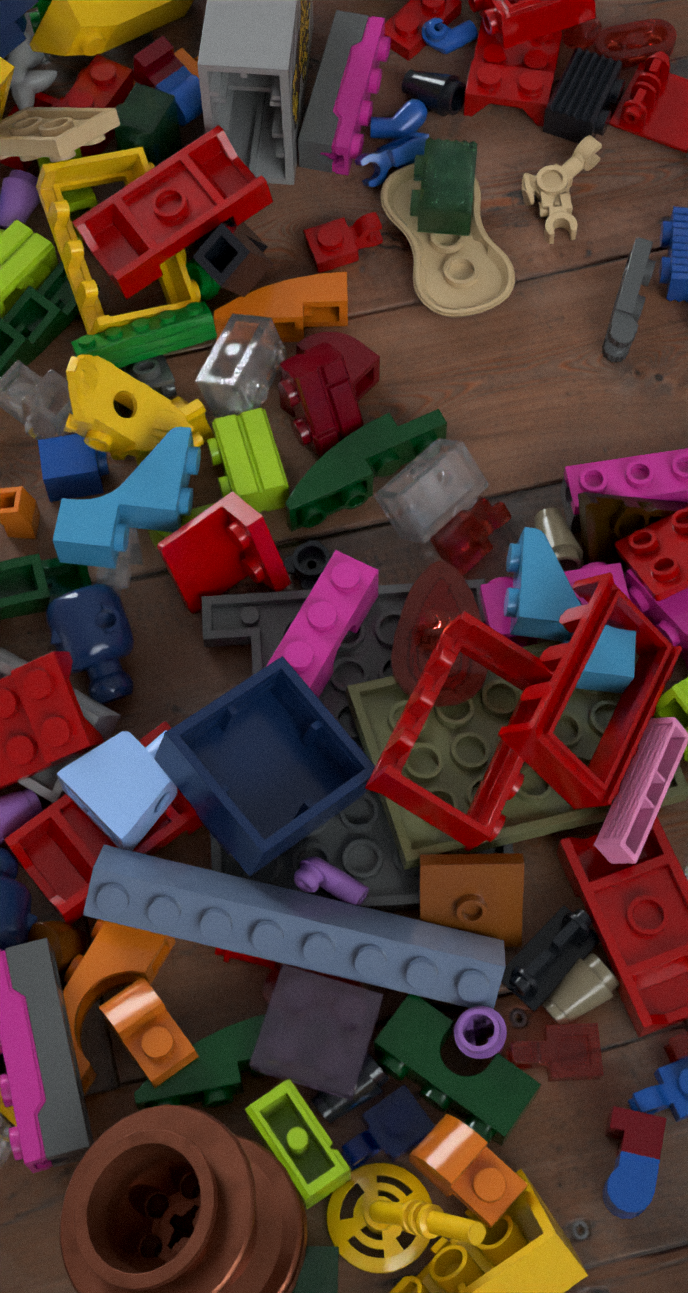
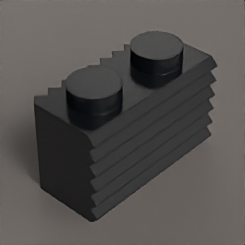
[543,47,626,144]

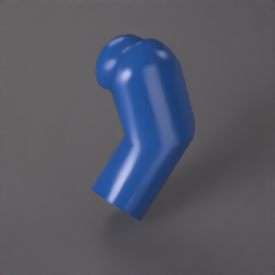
[422,18,478,54]
[370,99,428,139]

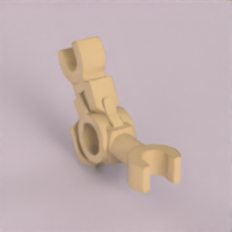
[521,135,602,244]

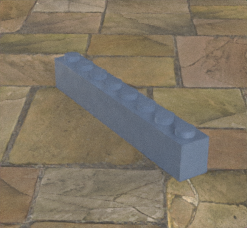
[83,845,506,1009]

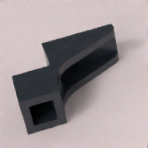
[193,218,273,297]

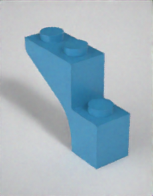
[53,427,201,569]
[503,527,636,694]

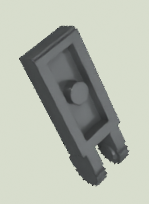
[602,237,656,363]

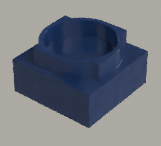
[154,656,375,877]

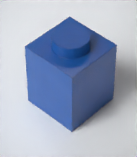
[38,434,110,502]

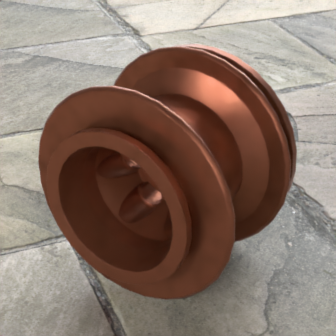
[59,1104,308,1293]

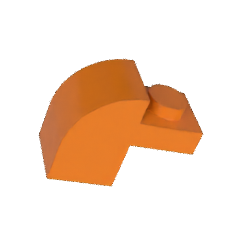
[98,977,199,1088]
[409,1114,528,1229]

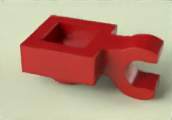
[303,212,383,274]

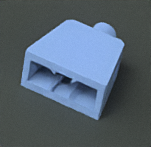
[56,730,178,851]

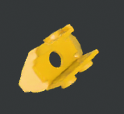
[64,354,194,460]

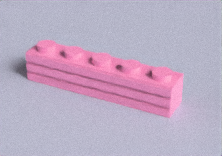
[594,717,688,864]

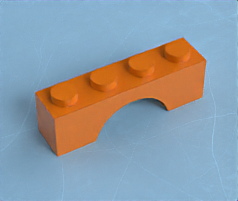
[63,919,176,1096]

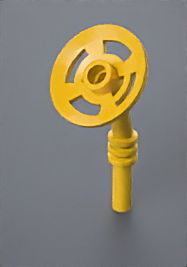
[327,1163,486,1274]

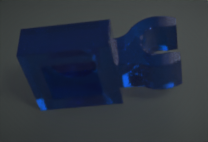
[341,1084,435,1171]

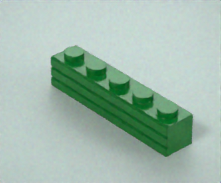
[71,301,217,368]

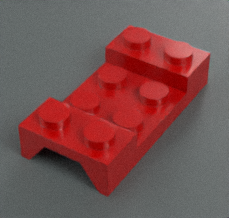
[463,0,563,127]
[72,125,273,300]
[0,651,104,790]
[4,721,204,924]
[556,816,688,1038]

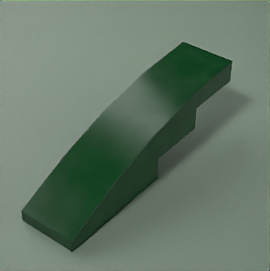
[0,261,100,389]

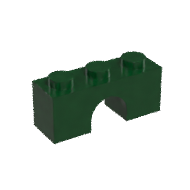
[374,994,541,1147]

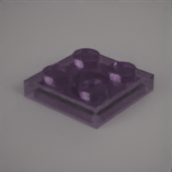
[249,964,383,1100]

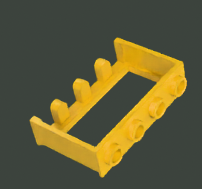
[36,147,201,335]

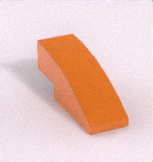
[214,272,348,343]

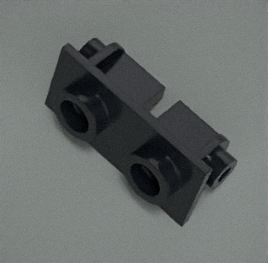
[501,905,600,1012]

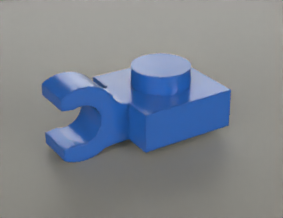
[355,132,434,187]
[627,1057,688,1122]

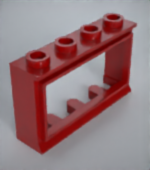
[468,0,596,49]
[498,572,682,810]
[365,611,555,852]

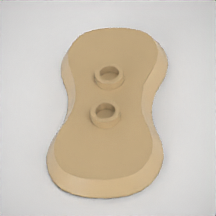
[381,159,515,318]

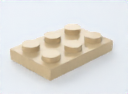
[0,107,120,162]

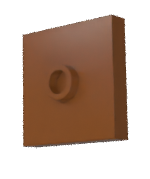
[419,853,524,947]

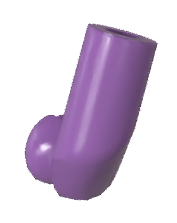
[294,856,369,906]

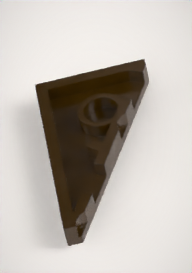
[578,492,688,565]

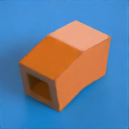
[0,486,40,539]

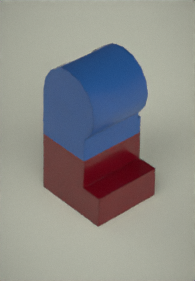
[133,36,203,126]
[602,1106,667,1219]

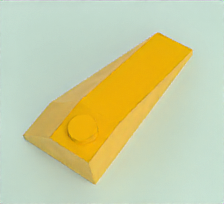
[389,1169,588,1293]

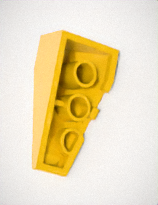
[29,0,194,56]

